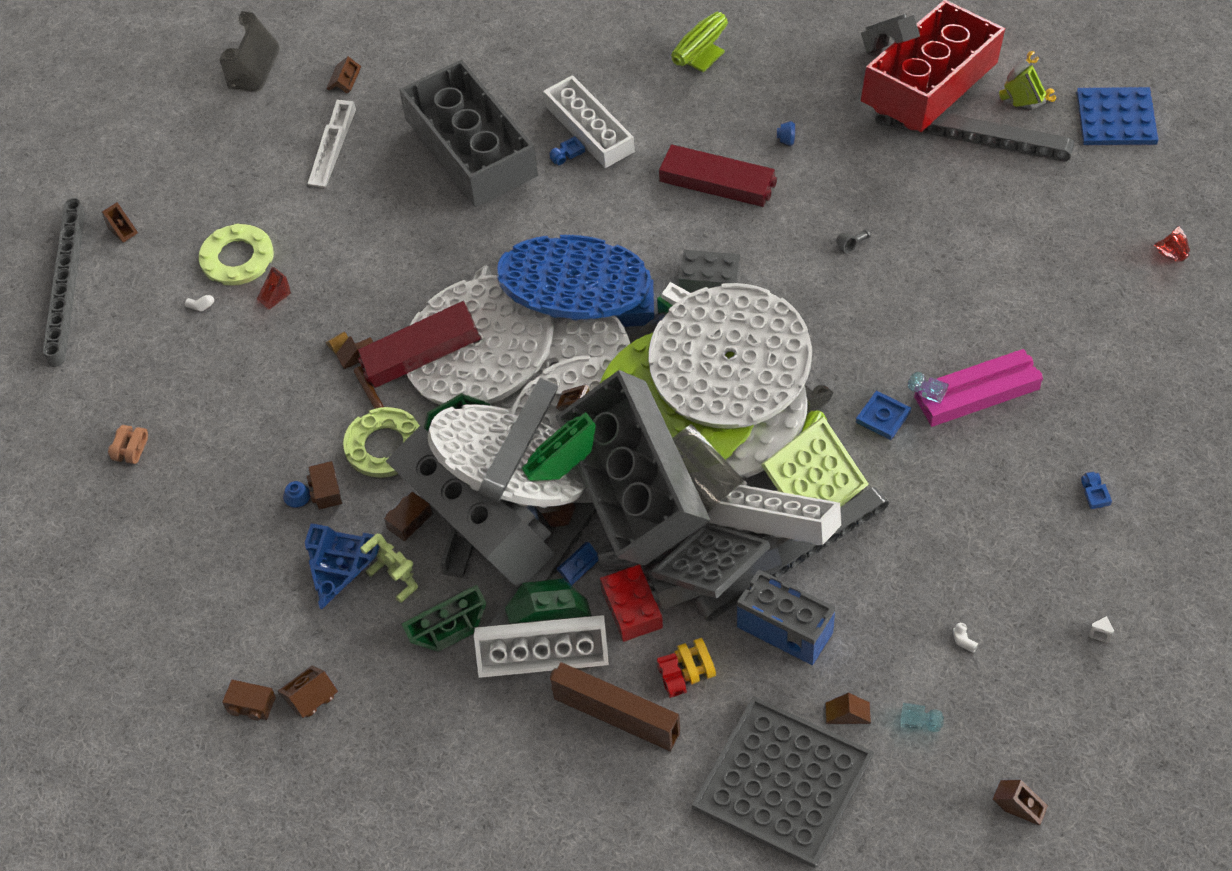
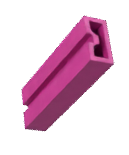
[914,349,1043,427]

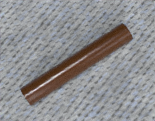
[353,366,384,409]

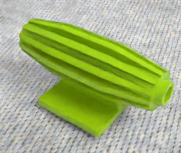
[671,11,728,72]

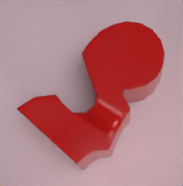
[657,653,687,698]

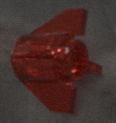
[1154,226,1190,262]

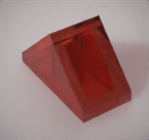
[257,267,291,309]

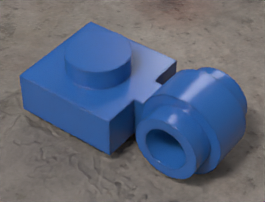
[549,136,585,165]
[1081,471,1112,509]

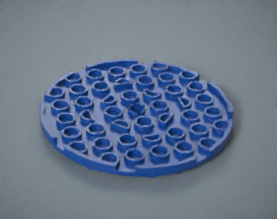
[497,235,651,321]

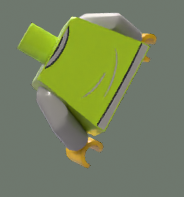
[999,51,1056,109]

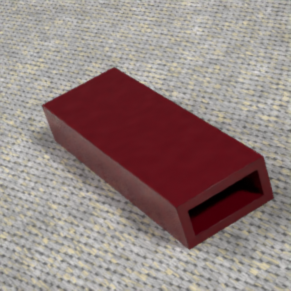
[659,144,777,207]
[358,300,481,388]

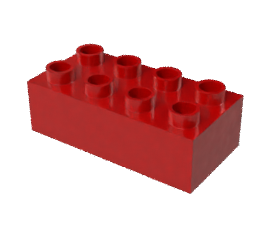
[860,0,1006,132]

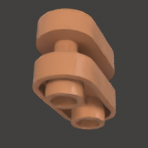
[108,425,148,464]

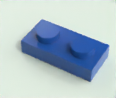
[557,542,598,585]

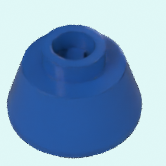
[777,121,795,146]
[283,481,311,508]

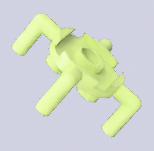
[360,533,418,603]

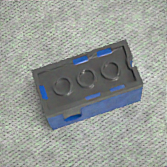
[737,569,835,666]

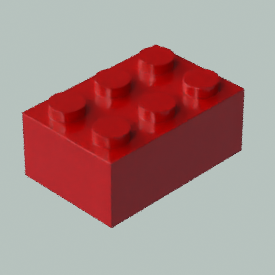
[600,564,663,642]

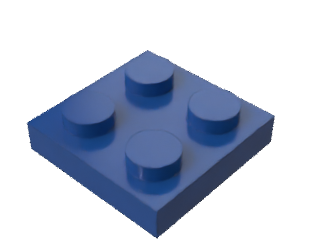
[856,391,911,440]

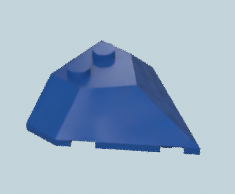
[304,523,380,609]

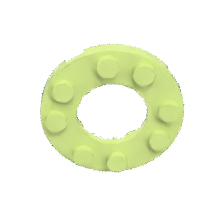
[199,224,274,285]
[343,407,420,478]

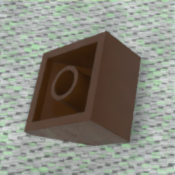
[278,665,338,718]

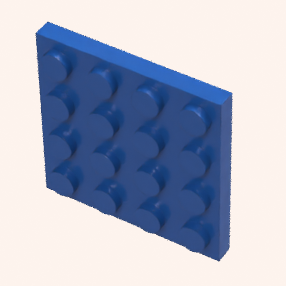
[1076,87,1158,145]

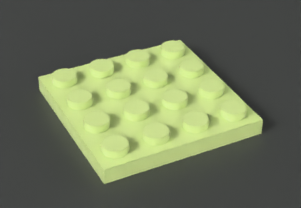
[761,417,869,507]

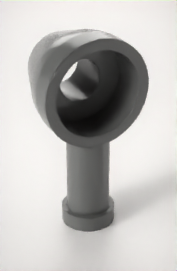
[836,229,871,253]

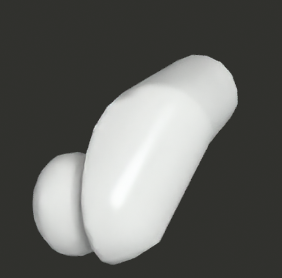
[185,295,214,311]
[953,623,978,653]

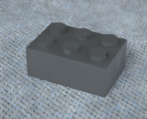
[679,249,740,293]

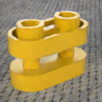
[674,637,716,685]

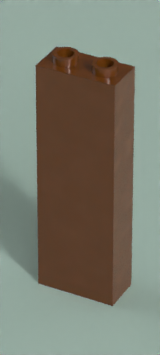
[549,662,680,752]

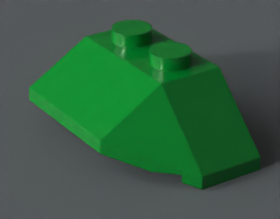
[522,413,596,481]

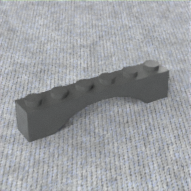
[861,14,920,53]

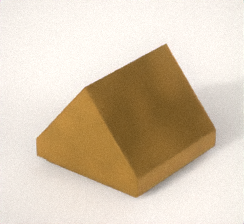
[326,332,348,355]

